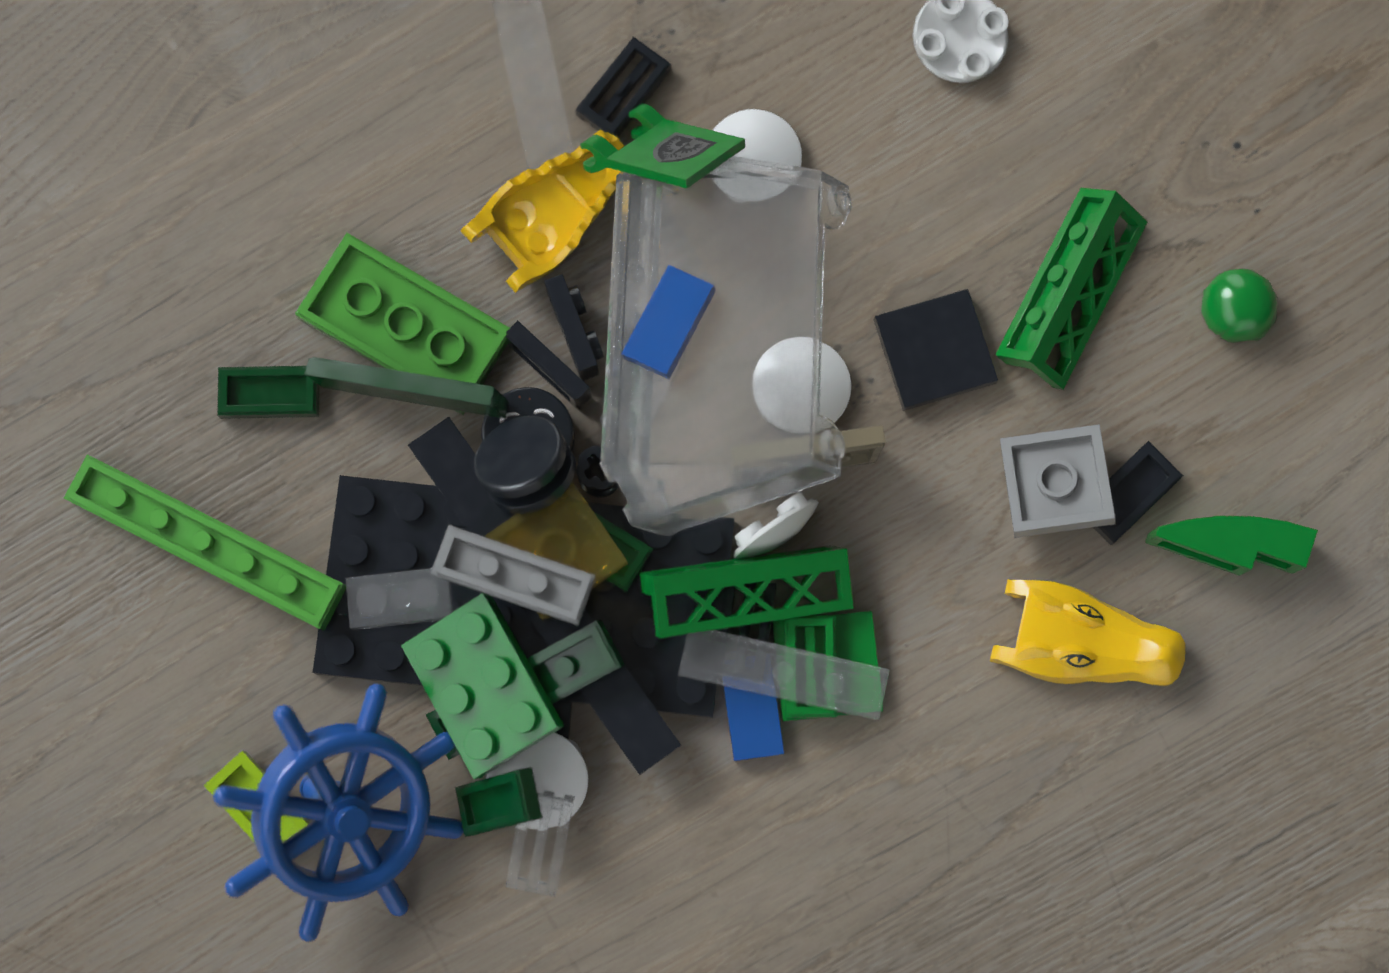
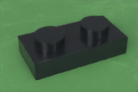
[544,274,604,381]

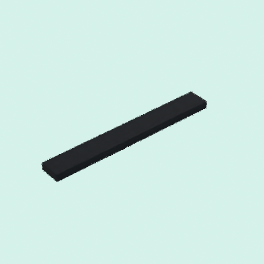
[408,417,681,775]

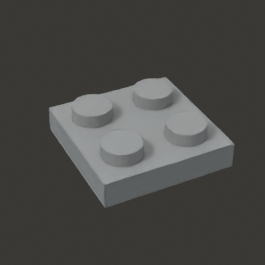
[1000,424,1115,538]

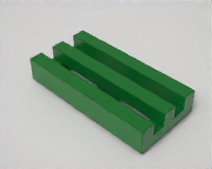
[784,615,837,718]

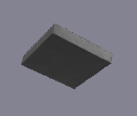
[874,289,998,411]

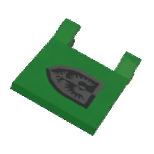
[580,104,746,189]

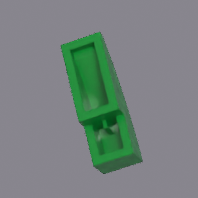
[1145,516,1318,576]

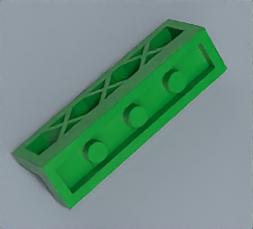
[995,188,1148,390]
[640,545,854,638]

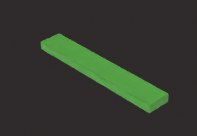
[64,454,348,631]

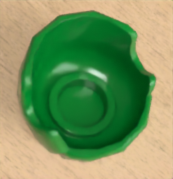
[1201,269,1278,343]

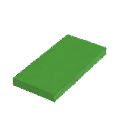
[295,233,510,415]

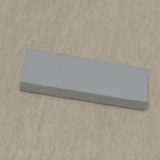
[431,525,596,626]

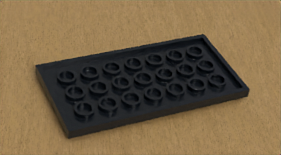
[312,475,735,718]

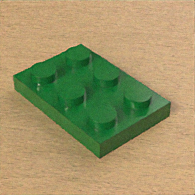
[401,593,564,779]

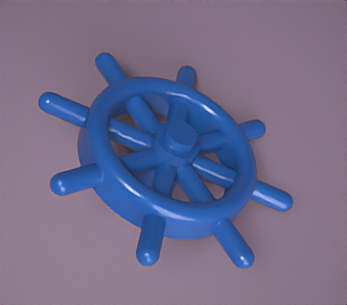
[214,684,464,942]

